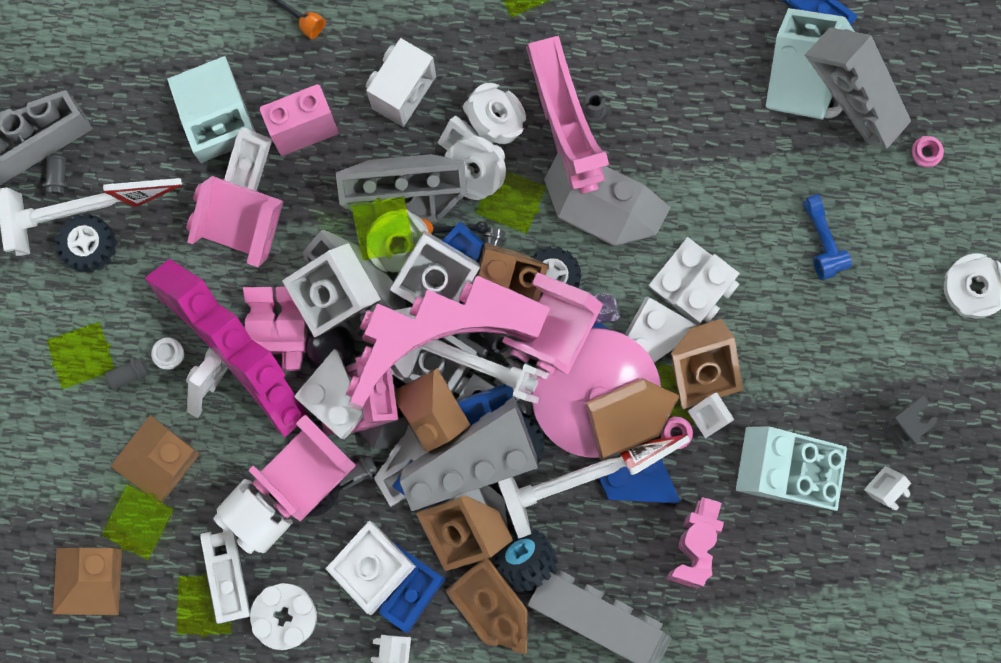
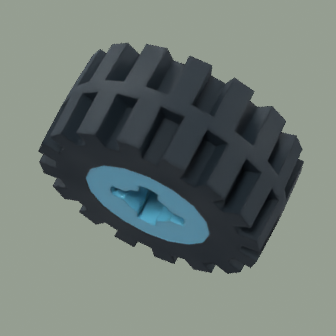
[494,529,558,592]

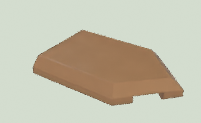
[585,378,680,461]
[445,558,527,654]

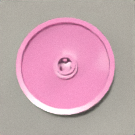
[531,328,661,458]

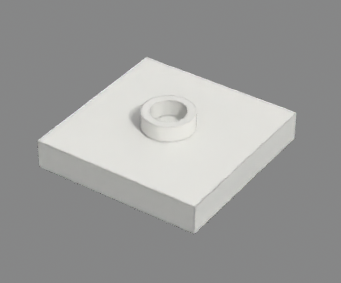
[326,521,416,615]

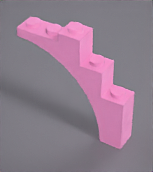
[526,36,609,194]
[345,276,550,411]

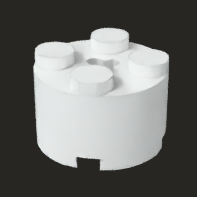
[213,479,293,554]

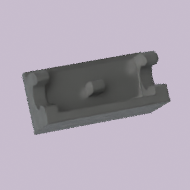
[881,396,937,450]

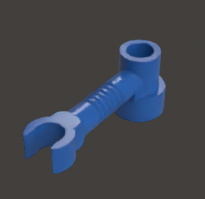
[803,194,852,281]

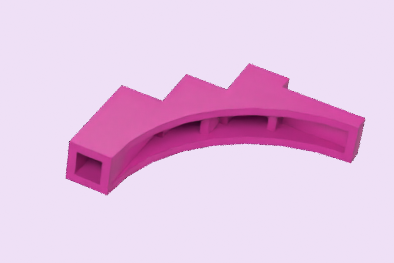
[145,259,309,437]

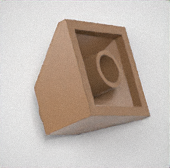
[671,319,743,409]
[394,368,470,452]
[111,415,201,505]
[416,495,513,571]
[53,548,122,615]

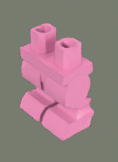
[243,287,308,371]
[666,497,724,589]

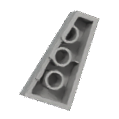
[805,27,911,149]
[0,90,93,185]
[400,396,538,511]
[528,569,672,663]

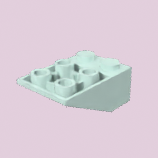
[766,8,855,120]
[167,56,256,163]
[736,427,847,511]

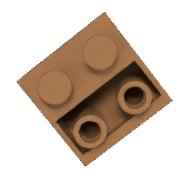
[475,243,549,302]

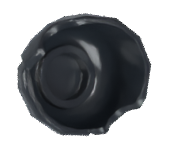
[306,325,355,370]

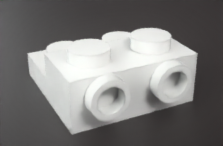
[648,237,740,326]

